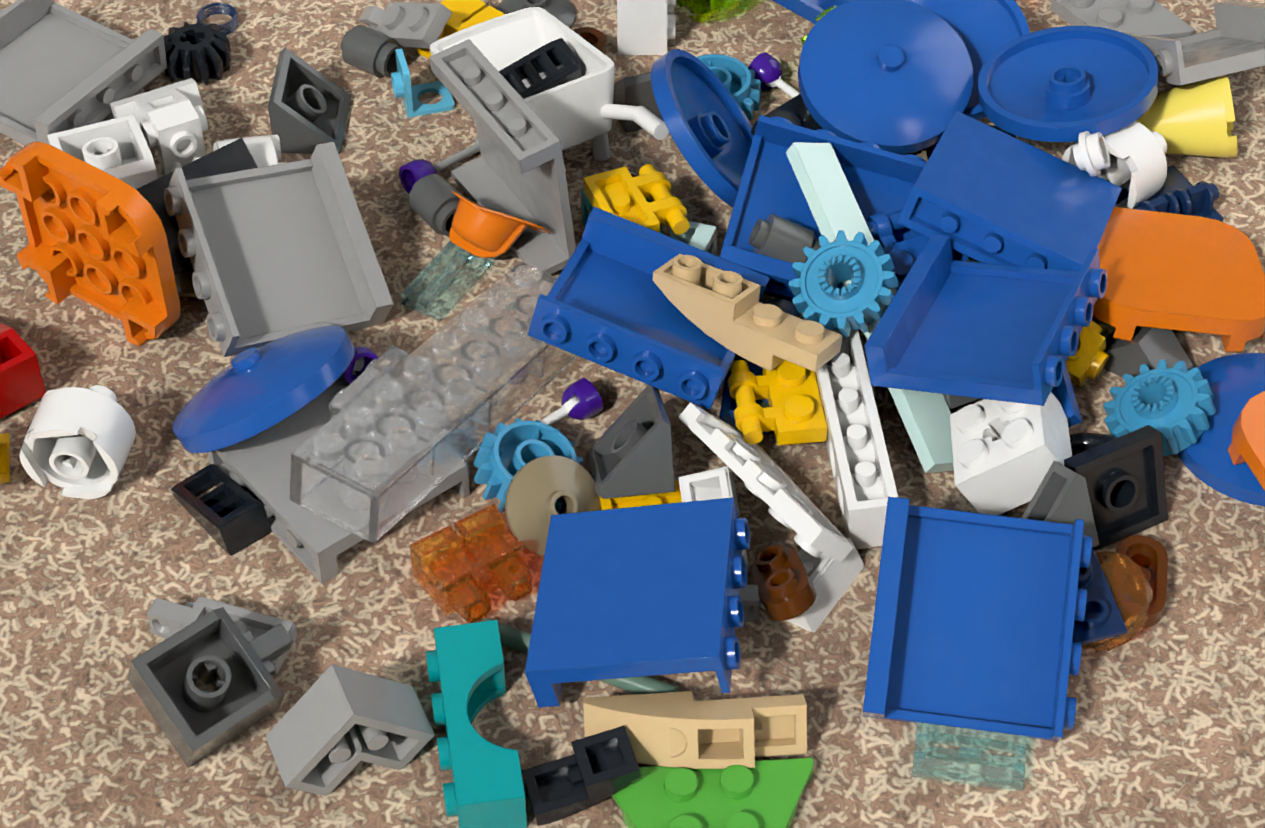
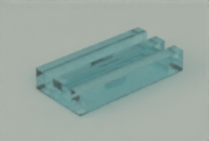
[401,240,491,321]
[912,722,1027,791]

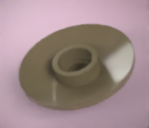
[505,455,601,556]

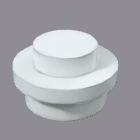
[1073,131,1111,177]

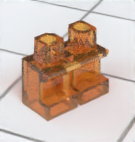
[409,504,533,623]

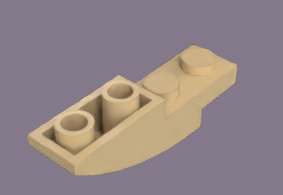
[652,254,842,372]
[583,691,807,769]

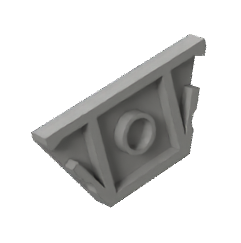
[1050,0,1195,38]

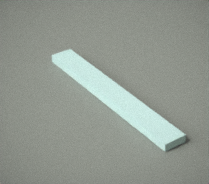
[786,142,954,473]

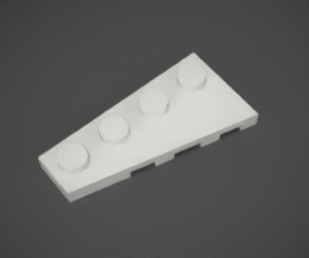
[678,402,854,563]

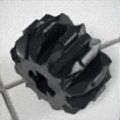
[163,20,231,86]

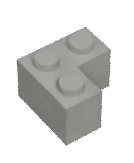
[265,664,435,796]

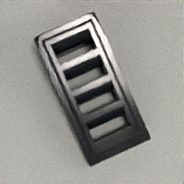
[499,38,582,99]
[171,464,271,556]

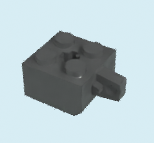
[127,607,293,768]

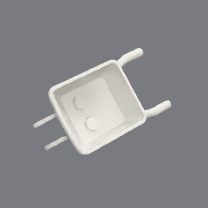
[430,7,669,172]

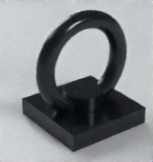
[1064,425,1168,551]

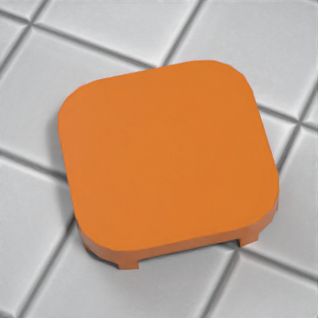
[0,141,180,346]
[1093,207,1265,352]

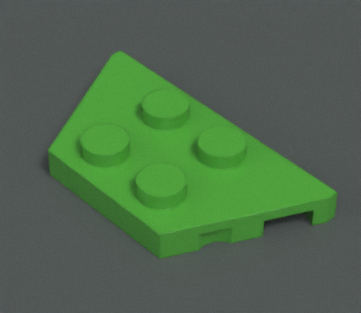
[612,758,814,828]

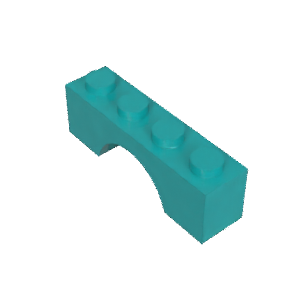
[425,620,527,828]

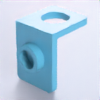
[391,48,455,118]

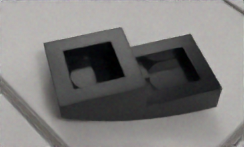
[521,726,641,826]

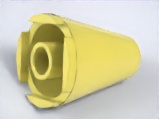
[1136,75,1238,158]

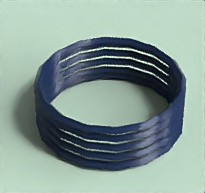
[196,3,238,35]

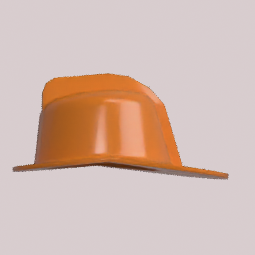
[449,190,551,259]

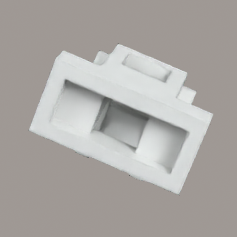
[110,78,208,175]

